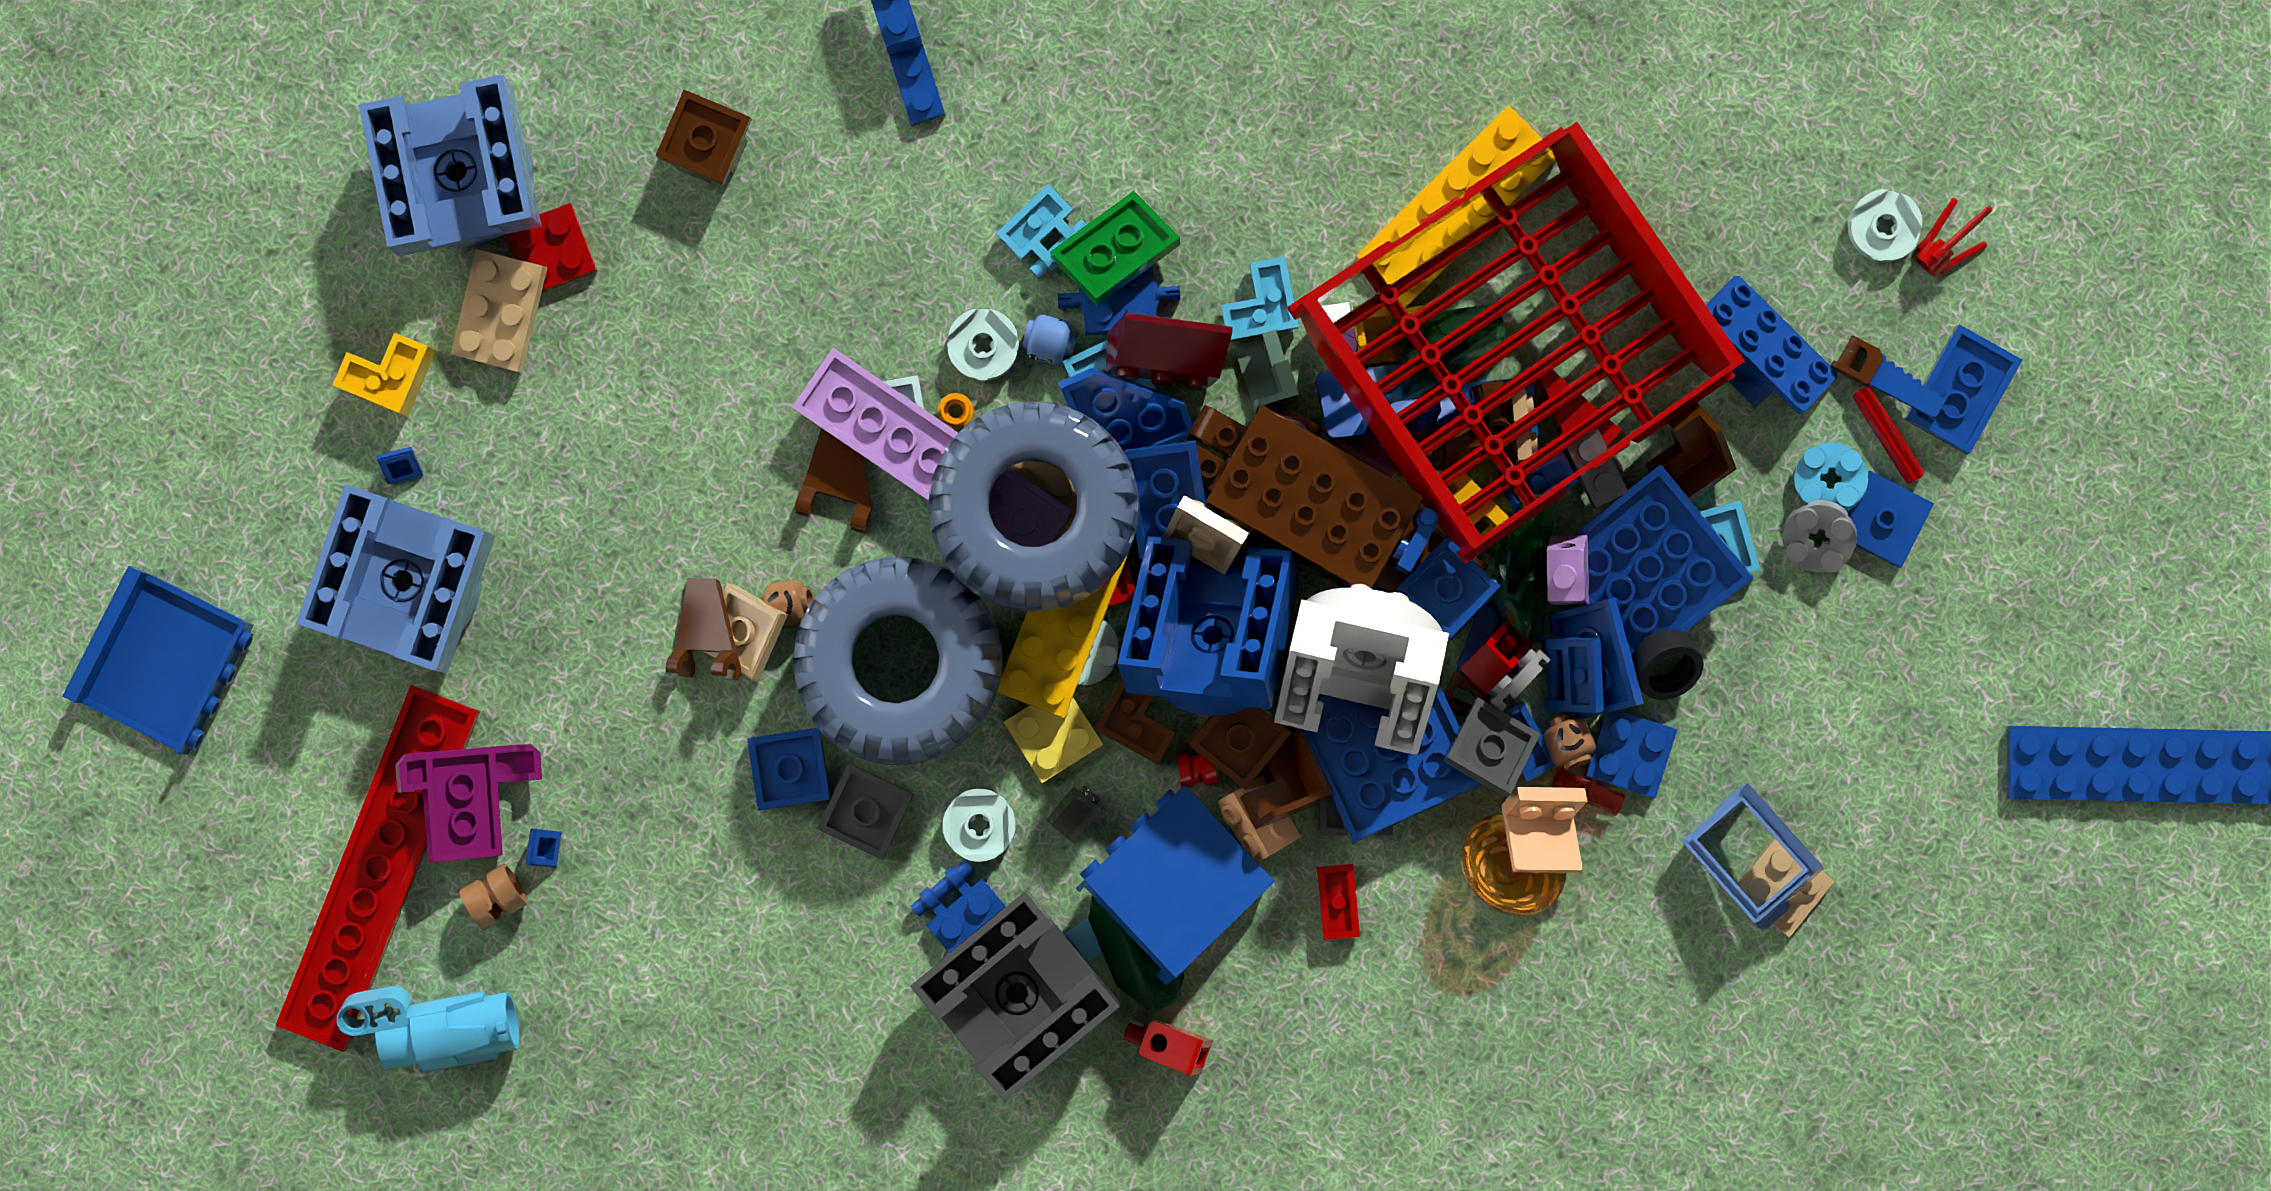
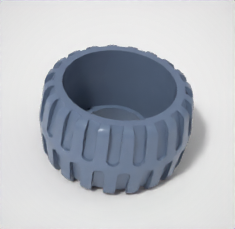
[928,401,1139,612]
[793,557,1002,765]

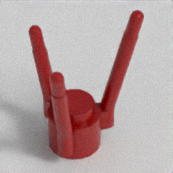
[1915,198,1993,277]

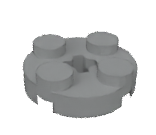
[1783,500,1857,573]
[1488,648,1550,711]

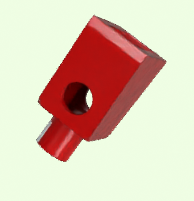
[1123,1019,1213,1076]

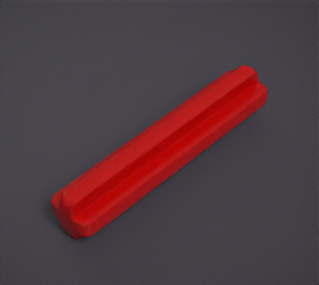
[1852,386,1924,484]

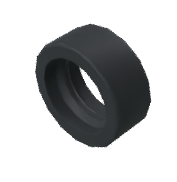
[1631,629,1704,700]

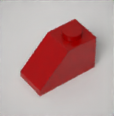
[1460,613,1538,694]

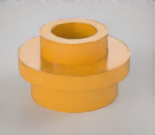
[937,393,974,429]

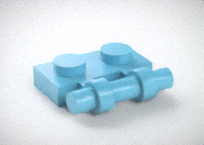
[996,184,1087,279]

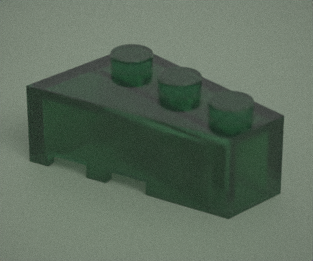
[1390,303,1507,399]

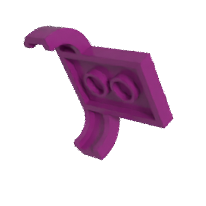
[395,744,542,862]

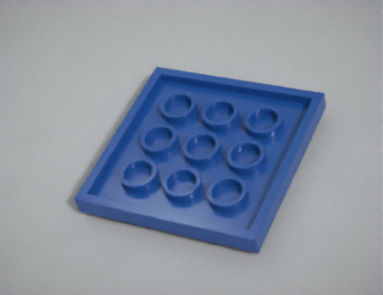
[1546,464,1753,655]
[1298,685,1483,844]

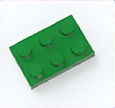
[1050,191,1180,306]

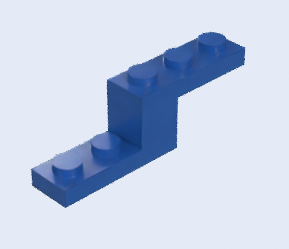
[871,0,945,126]

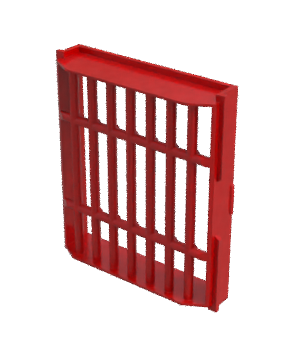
[1287,122,1744,564]

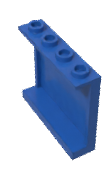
[62,566,254,755]
[1075,785,1275,985]

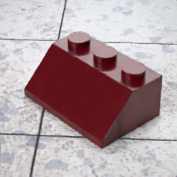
[1105,312,1233,390]

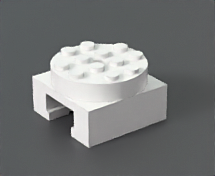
[1274,584,1449,756]

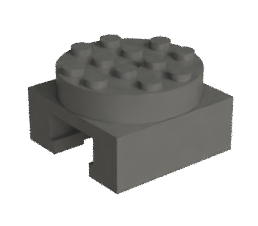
[910,889,1121,1102]

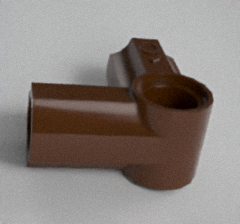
[1442,381,1515,464]

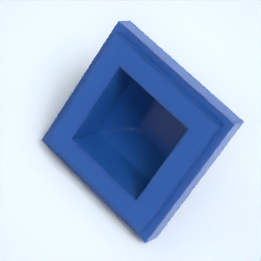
[377,447,423,484]
[525,828,562,868]

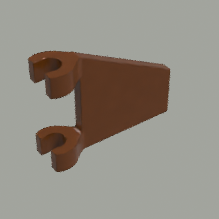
[794,428,872,534]
[666,578,741,680]

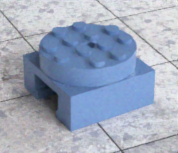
[359,75,542,256]
[296,484,496,673]

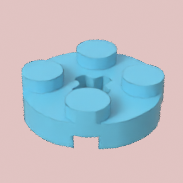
[1794,443,1868,512]

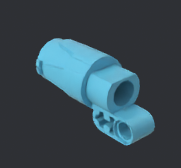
[337,986,520,1073]

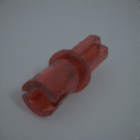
[1551,769,1625,816]

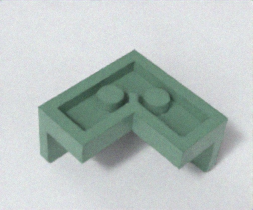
[1234,330,1299,415]

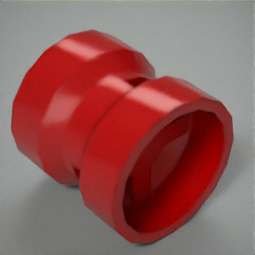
[1176,752,1218,788]

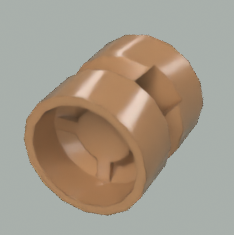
[459,863,529,930]

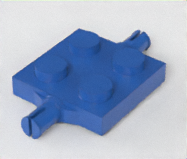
[1057,265,1181,336]

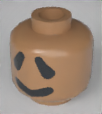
[759,579,814,629]
[1543,714,1596,771]

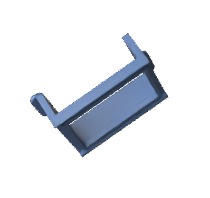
[1682,783,1824,930]

